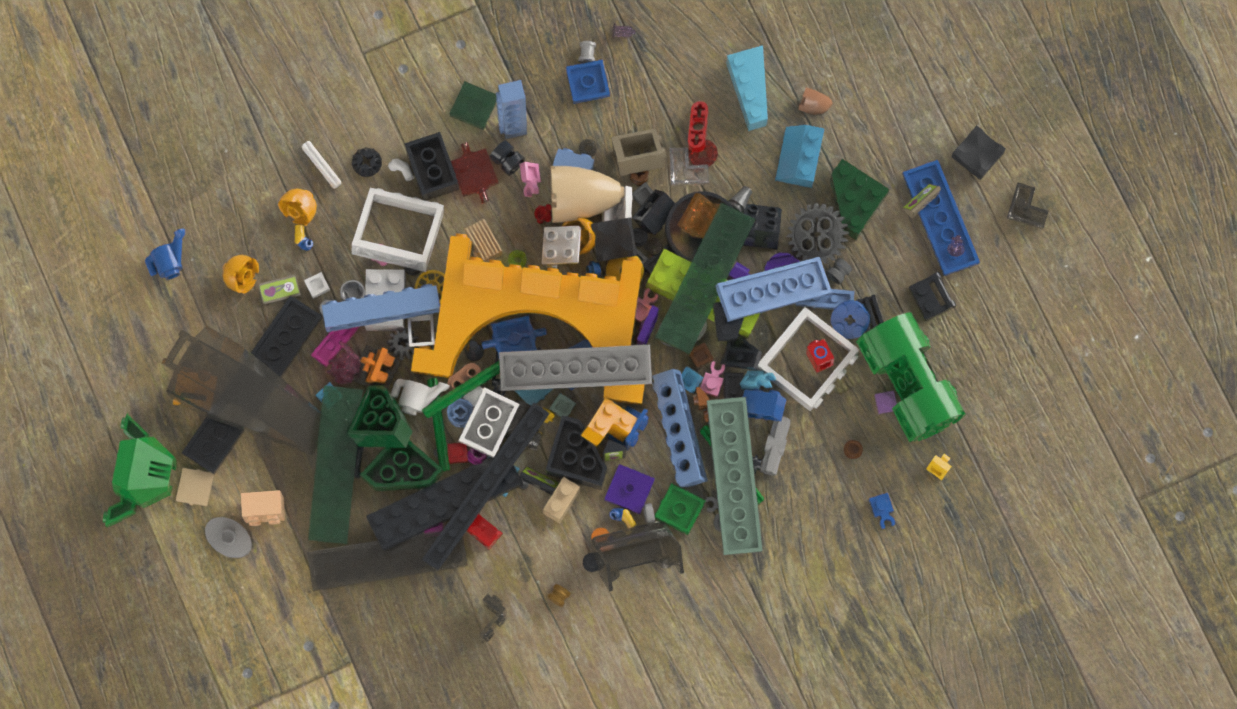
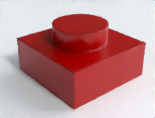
[447,443,468,464]

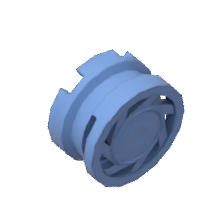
[447,398,473,428]

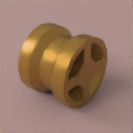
[547,584,571,607]

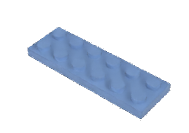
[715,257,832,322]

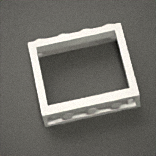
[352,188,444,272]
[757,307,859,411]

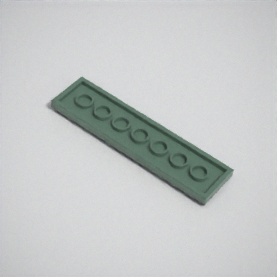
[707,397,763,556]

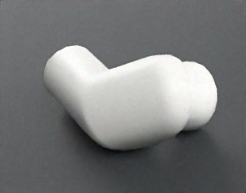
[388,159,414,181]

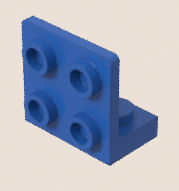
[608,406,649,451]

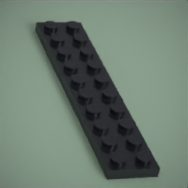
[182,295,323,475]

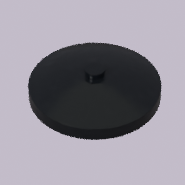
[665,191,741,267]

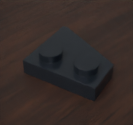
[712,302,744,342]

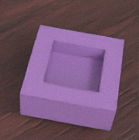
[874,391,897,414]

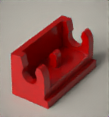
[466,514,503,550]

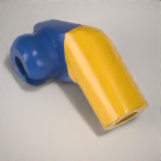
[295,225,313,251]
[609,508,637,530]

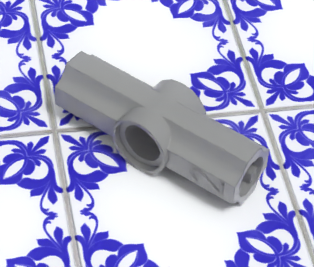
[760,416,791,476]

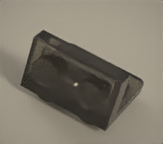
[478,594,507,644]

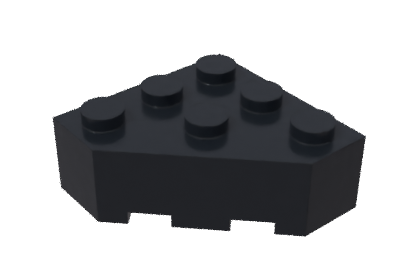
[546,415,607,490]

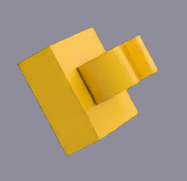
[926,454,952,480]

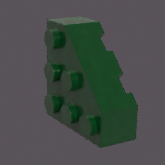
[830,159,890,241]
[347,386,413,448]
[360,440,444,492]

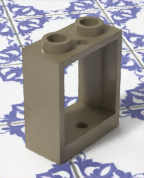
[611,128,667,176]

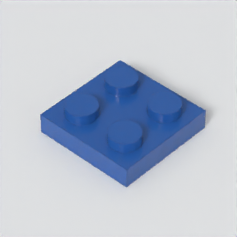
[566,60,610,104]

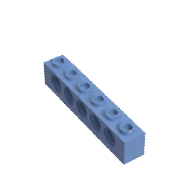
[496,80,527,139]
[652,369,708,488]

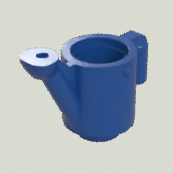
[145,228,185,280]

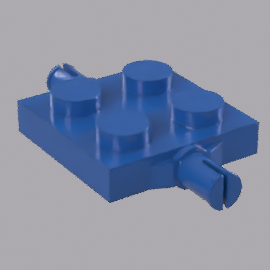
[481,316,547,360]

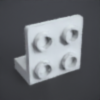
[542,226,581,269]

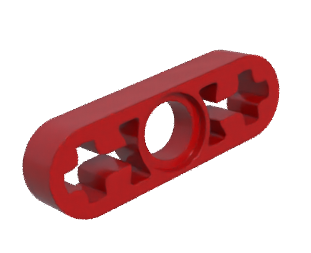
[688,101,709,153]

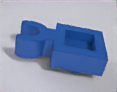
[869,493,895,530]

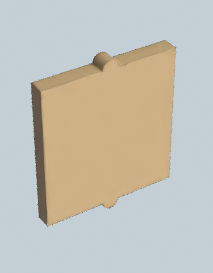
[176,468,214,507]

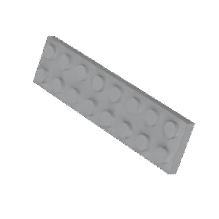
[499,345,652,391]

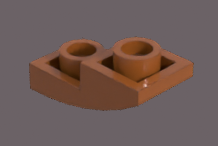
[692,387,709,424]

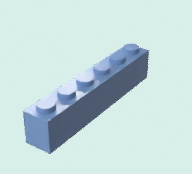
[322,284,440,332]

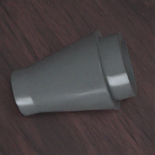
[728,186,752,215]

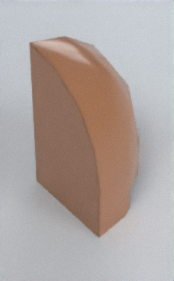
[798,87,833,115]

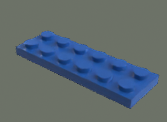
[902,160,980,276]

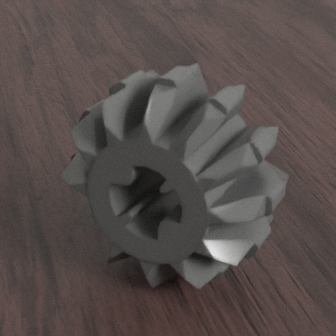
[387,328,419,361]

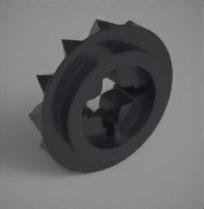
[352,147,382,177]

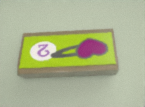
[903,184,941,218]
[258,275,301,305]

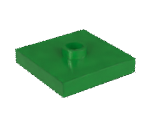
[654,483,706,535]

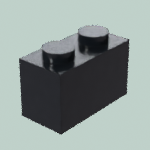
[632,189,675,235]

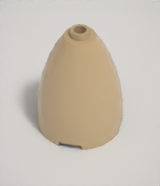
[550,166,624,223]

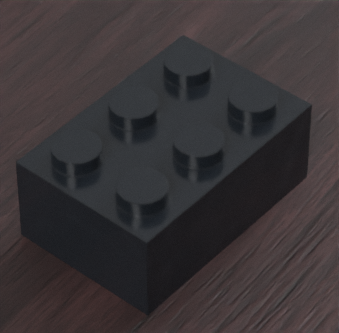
[404,132,459,201]

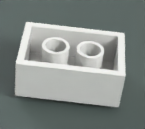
[365,269,406,331]
[458,387,519,458]

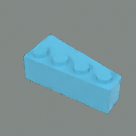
[726,45,768,131]

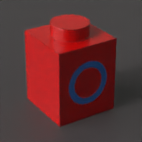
[806,339,834,373]

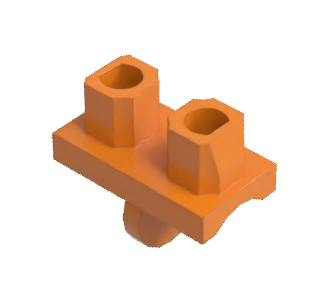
[360,348,395,384]

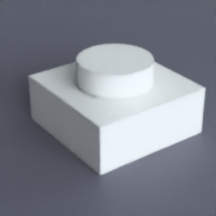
[304,272,330,299]

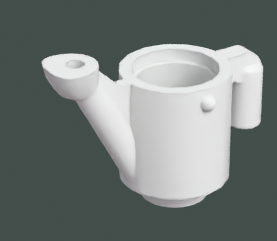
[391,379,450,416]

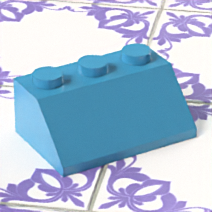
[775,125,824,188]

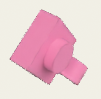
[520,162,541,197]

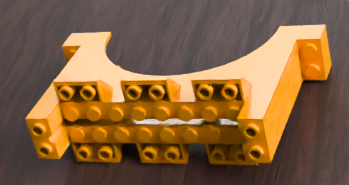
[411,233,645,406]

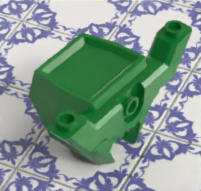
[103,414,177,528]

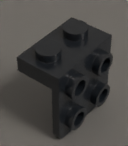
[740,204,782,250]

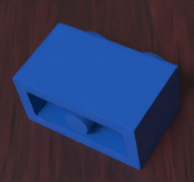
[743,389,786,422]

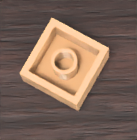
[241,490,285,526]

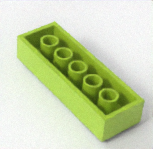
[645,249,760,338]

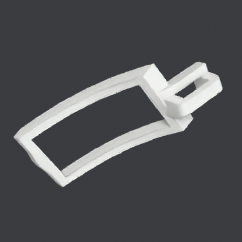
[408,314,435,347]

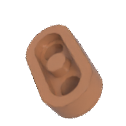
[446,363,481,392]

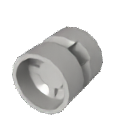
[340,280,365,302]

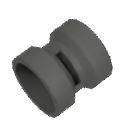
[826,258,853,284]

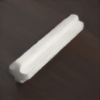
[302,141,341,189]

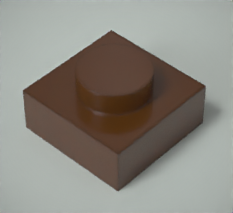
[687,343,714,369]

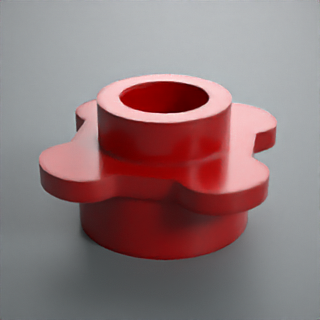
[534,204,552,224]

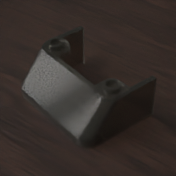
[591,522,684,592]

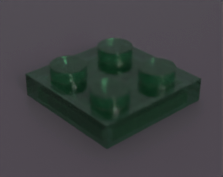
[449,81,497,130]

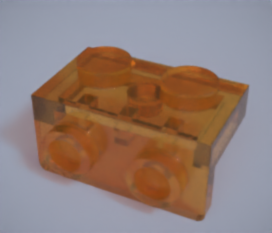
[678,193,721,238]

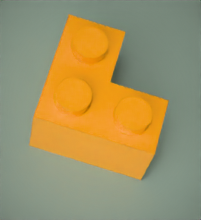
[581,398,638,446]

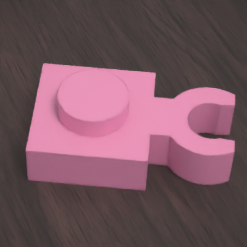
[635,288,658,323]
[700,361,725,398]

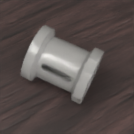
[578,41,596,63]

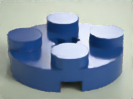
[831,300,870,339]

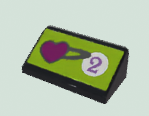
[603,440,626,461]
[520,467,559,495]

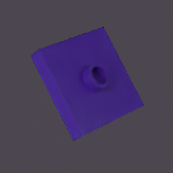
[636,305,659,345]
[604,464,655,515]

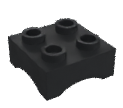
[951,125,1006,180]
[591,217,637,262]

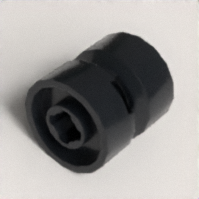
[490,140,525,176]

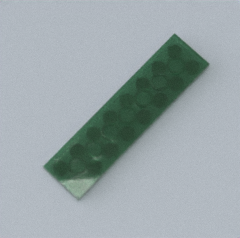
[655,203,755,355]
[308,385,363,544]

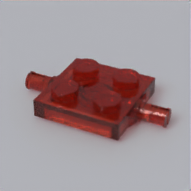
[451,142,499,203]

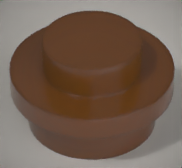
[843,440,863,459]

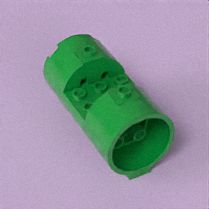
[856,312,966,442]

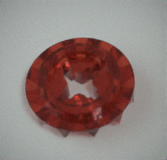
[688,139,718,168]

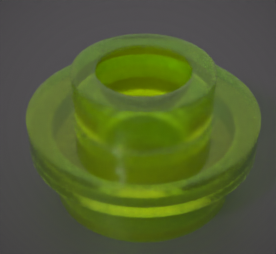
[508,250,527,268]

